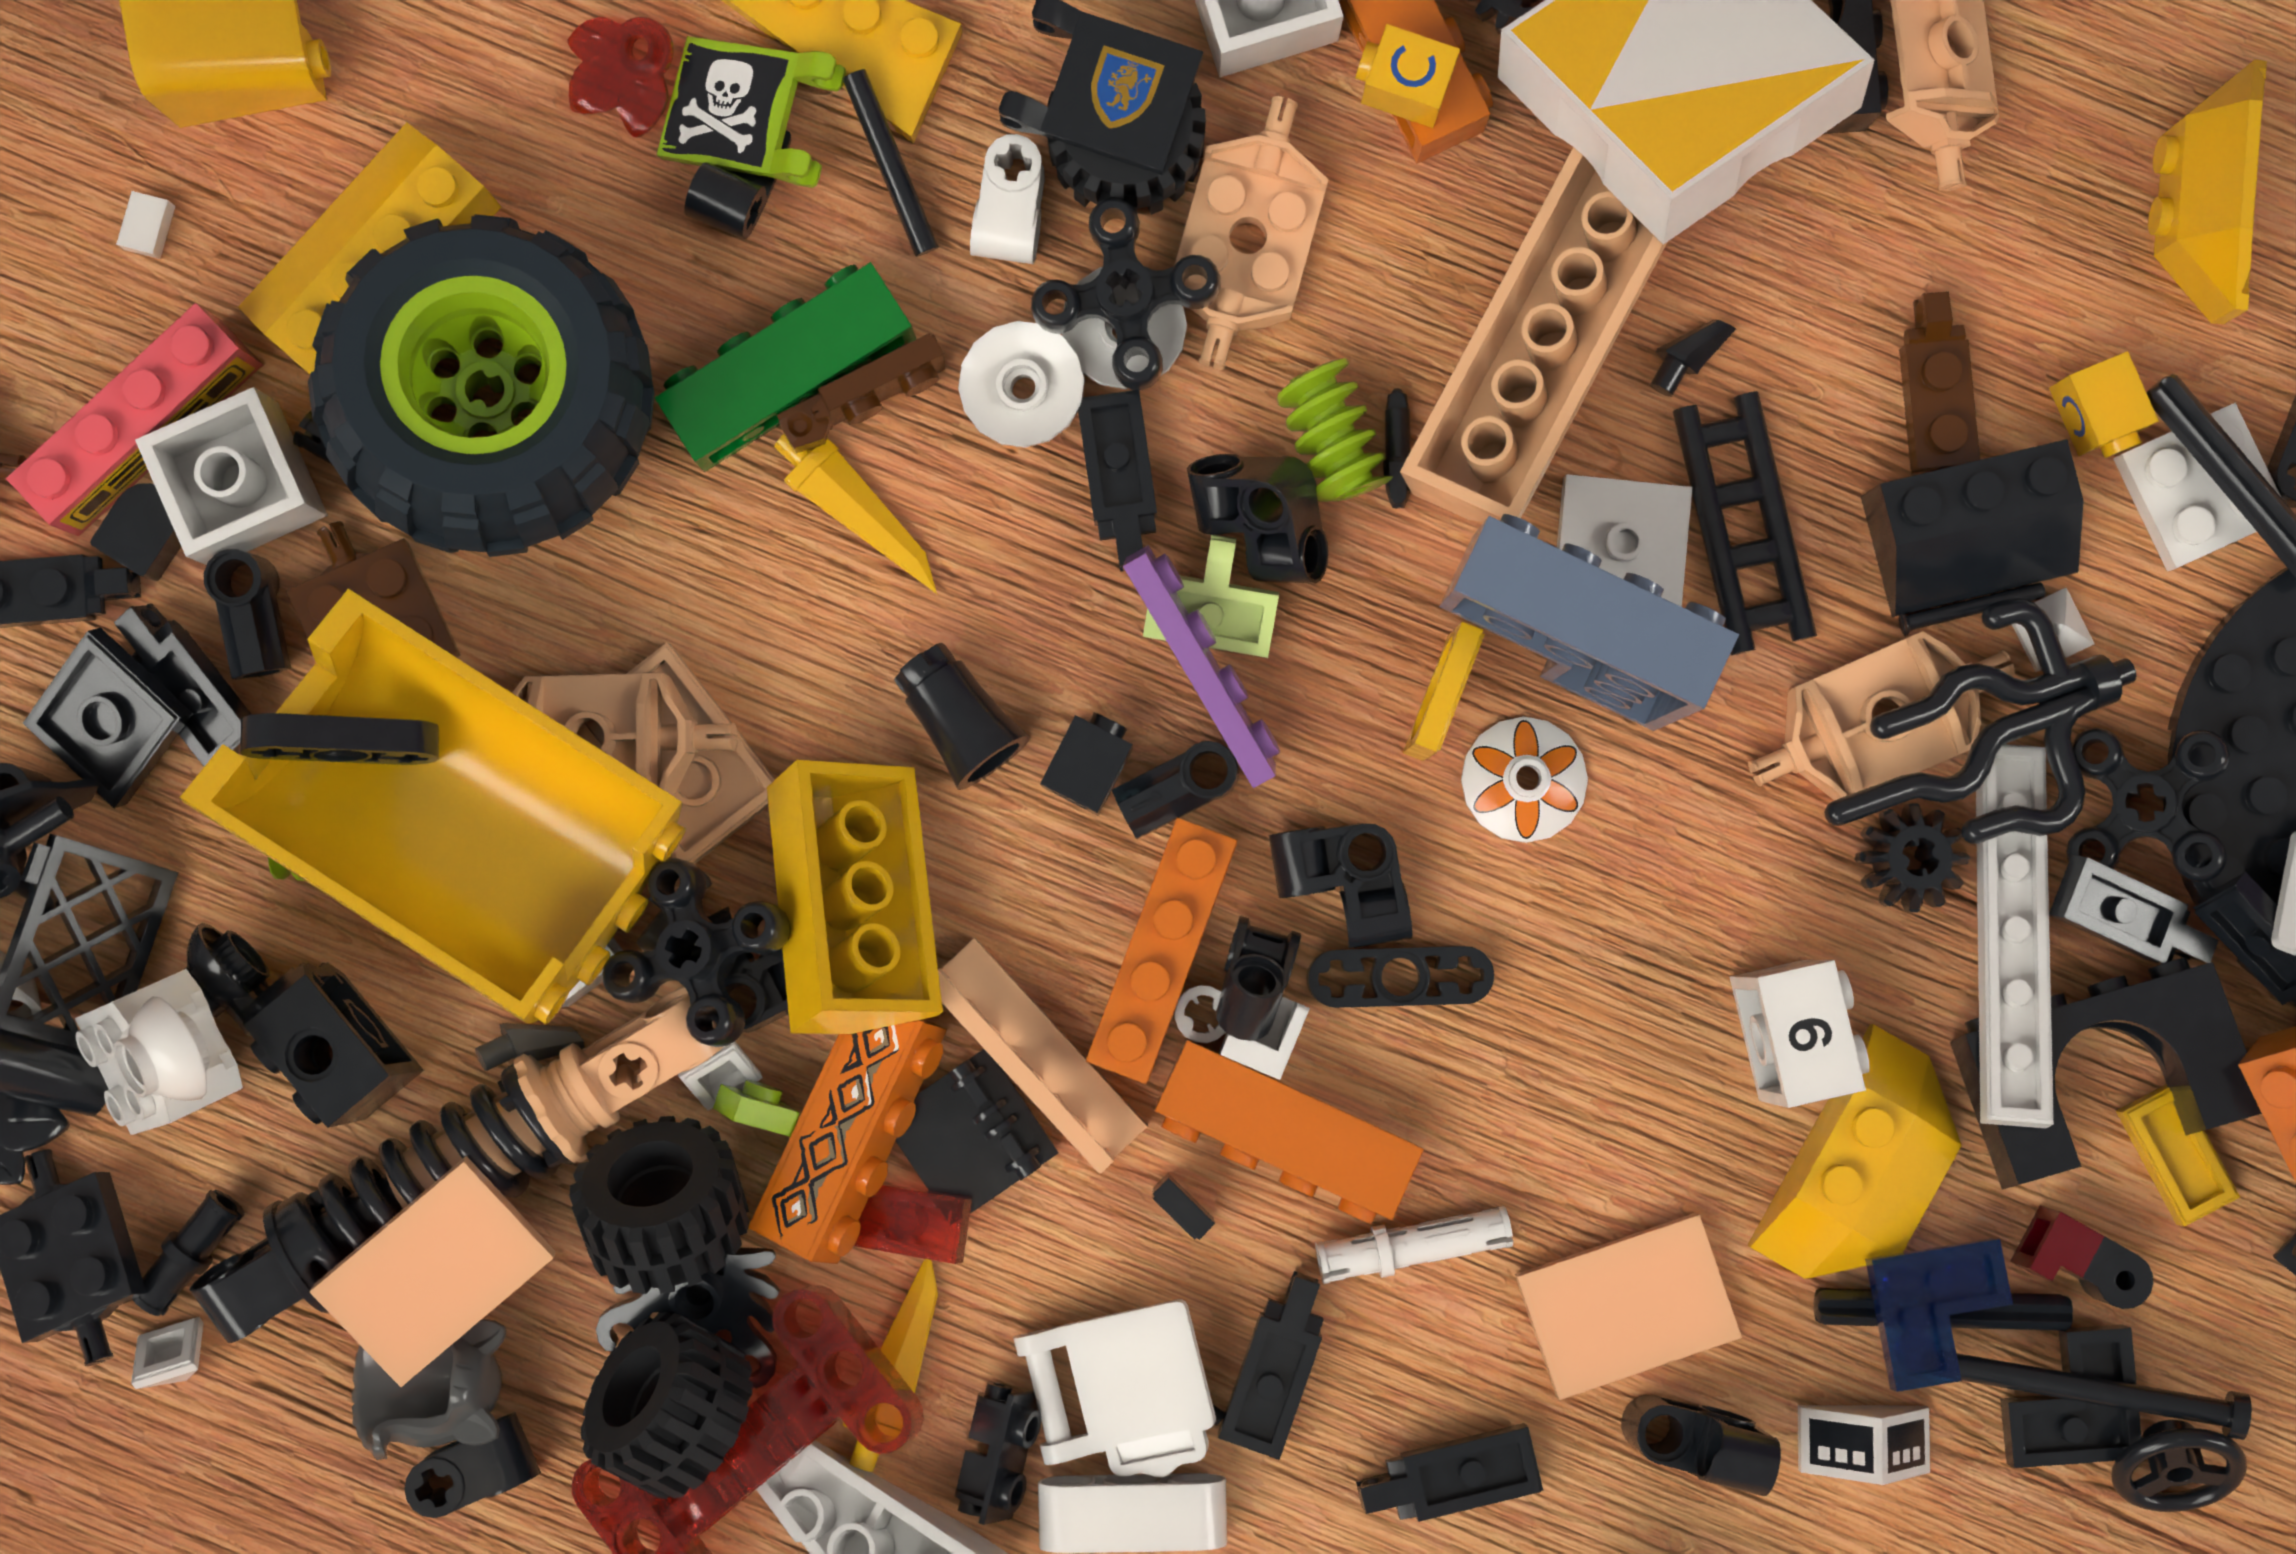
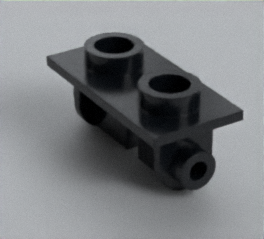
[954,1381,1041,1525]

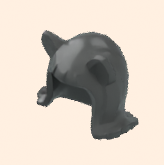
[352,1319,506,1460]

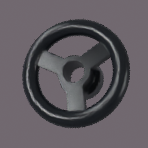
[2111,1420,2247,1512]

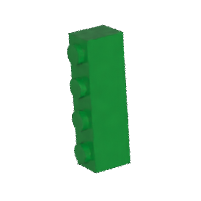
[654,262,916,472]

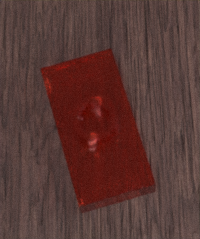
[854,1183,972,1264]

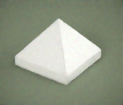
[2012,588,2095,672]
[678,1042,763,1110]
[131,1317,203,1389]

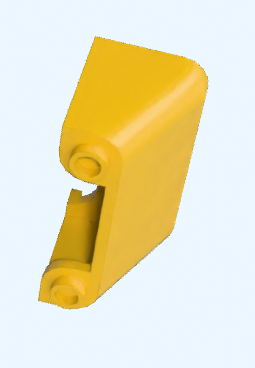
[119,0,331,128]

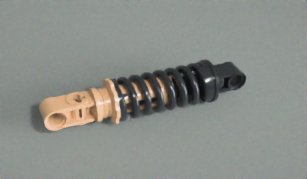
[189,986,724,1343]

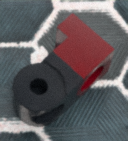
[2010,1205,2154,1309]

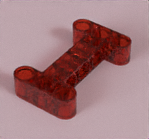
[571,1285,924,1554]

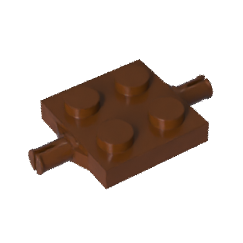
[286,521,461,658]

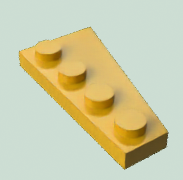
[721,0,963,144]

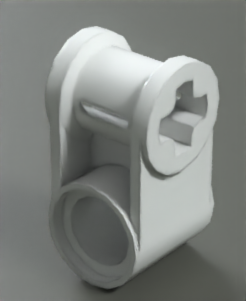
[970,134,1045,264]

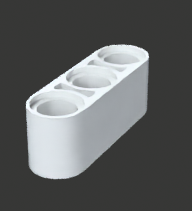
[1038,1473,1227,1553]

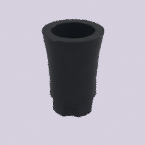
[894,643,1030,790]

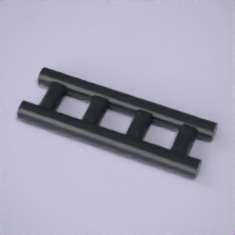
[1673,391,1817,656]

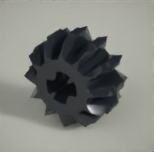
[1854,803,1970,913]

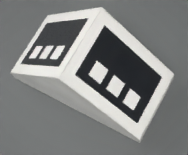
[1798,1405,1930,1485]

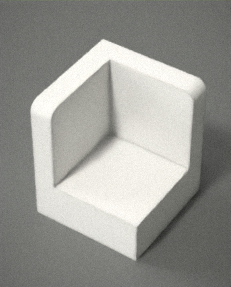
[1218,997,1310,1080]

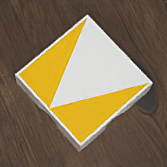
[1498,0,1875,245]

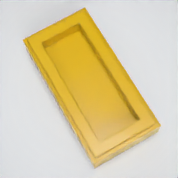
[2116,1084,2240,1227]

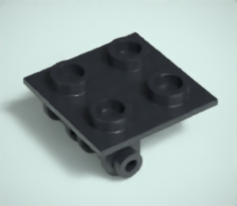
[896,1049,1059,1226]

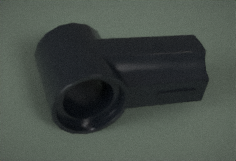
[204,549,291,680]
[1112,741,1239,839]

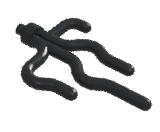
[1824,598,2137,844]

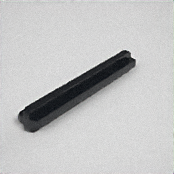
[2147,374,2296,577]
[1813,1288,2073,1331]

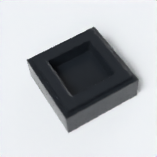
[1152,1173,1215,1240]

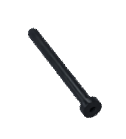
[1921,1349,2252,1440]

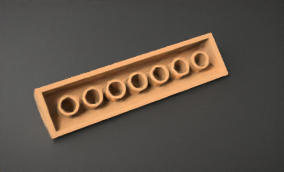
[1400,147,1667,522]

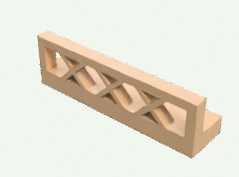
[938,938,1148,1175]

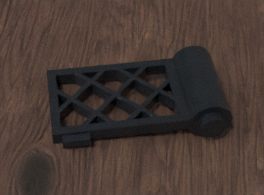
[0,833,179,1116]

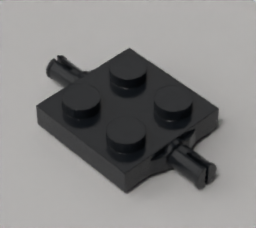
[0,1149,147,1366]

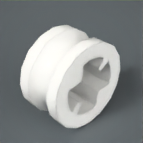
[1174,985,1226,1043]

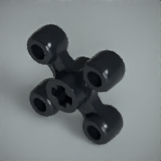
[1031,198,1221,390]
[2066,727,2231,882]
[602,858,791,1047]

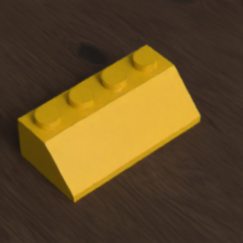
[238,122,502,375]
[767,760,943,1034]

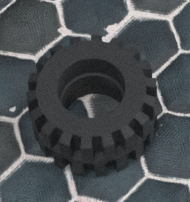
[1047,83,1206,215]
[569,1116,749,1294]
[581,1312,753,1499]

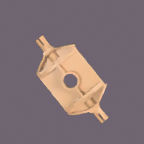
[1886,0,1999,191]
[1175,96,1329,370]
[1748,631,2015,800]
[512,673,738,796]

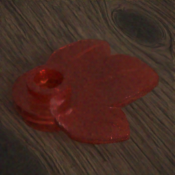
[567,17,674,138]

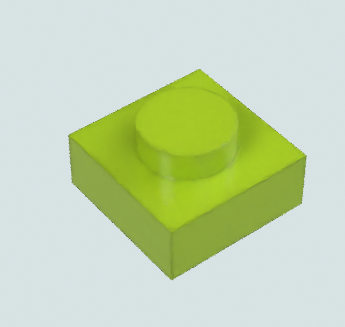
[713,1080,800,1137]

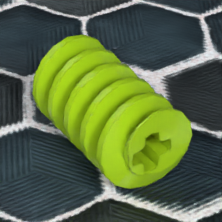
[1277,358,1393,502]

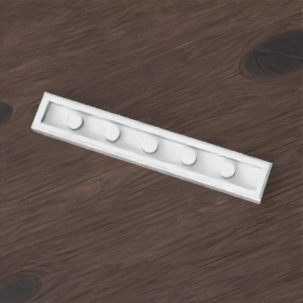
[1976,744,2054,1128]

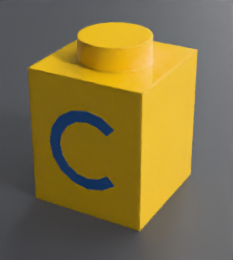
[1355,24,1460,128]
[2049,351,2158,458]

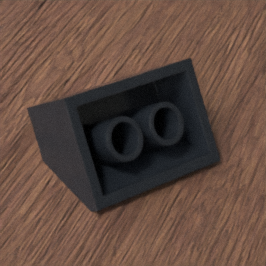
[1861,439,2084,618]

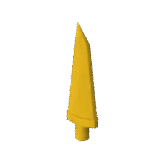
[774,434,937,594]
[842,1249,938,1472]

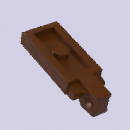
[1899,291,1980,472]
[777,333,945,454]

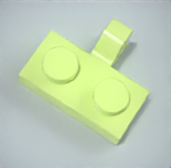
[1143,535,1279,658]

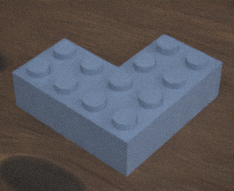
[1439,514,1739,731]

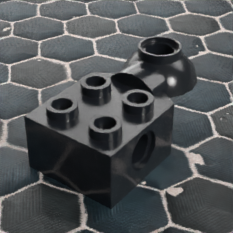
[184,923,424,1128]

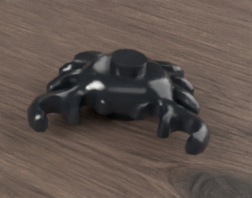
[596,1247,780,1389]

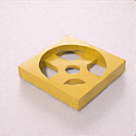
[1403,621,1485,761]

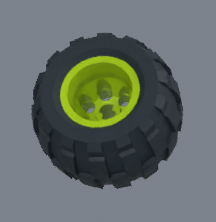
[308,214,655,557]

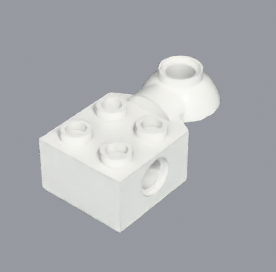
[75,969,243,1135]

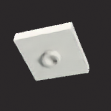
[1557,474,1692,607]

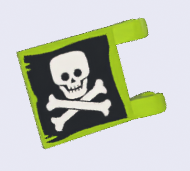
[657,36,846,188]

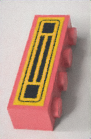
[6,303,263,536]

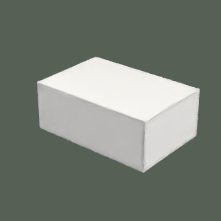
[116,191,175,259]

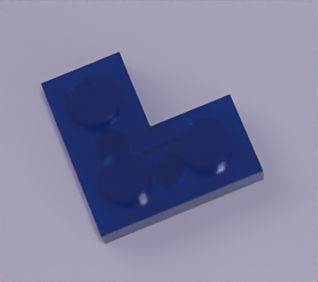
[1865,1238,2013,1392]

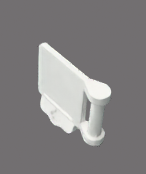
[1013,1299,1216,1477]

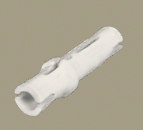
[1315,1206,1513,1284]

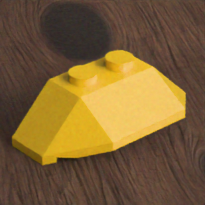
[2148,59,2267,325]
[1747,1024,1962,1279]

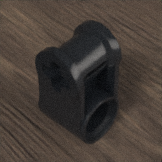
[1216,916,1301,1041]
[404,1412,541,1518]

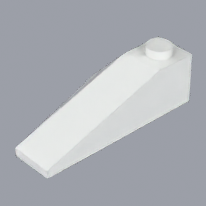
[750,1424,1008,1554]

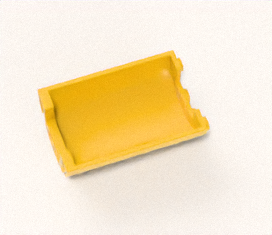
[179,588,686,1024]

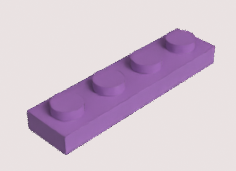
[1123,545,1280,788]

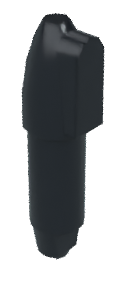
[1383,388,1411,509]

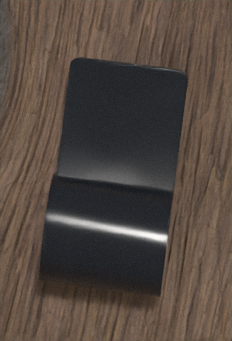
[684,130,791,239]

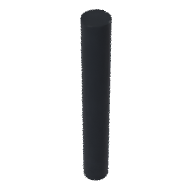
[842,69,939,257]

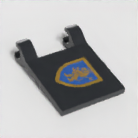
[999,0,1203,175]

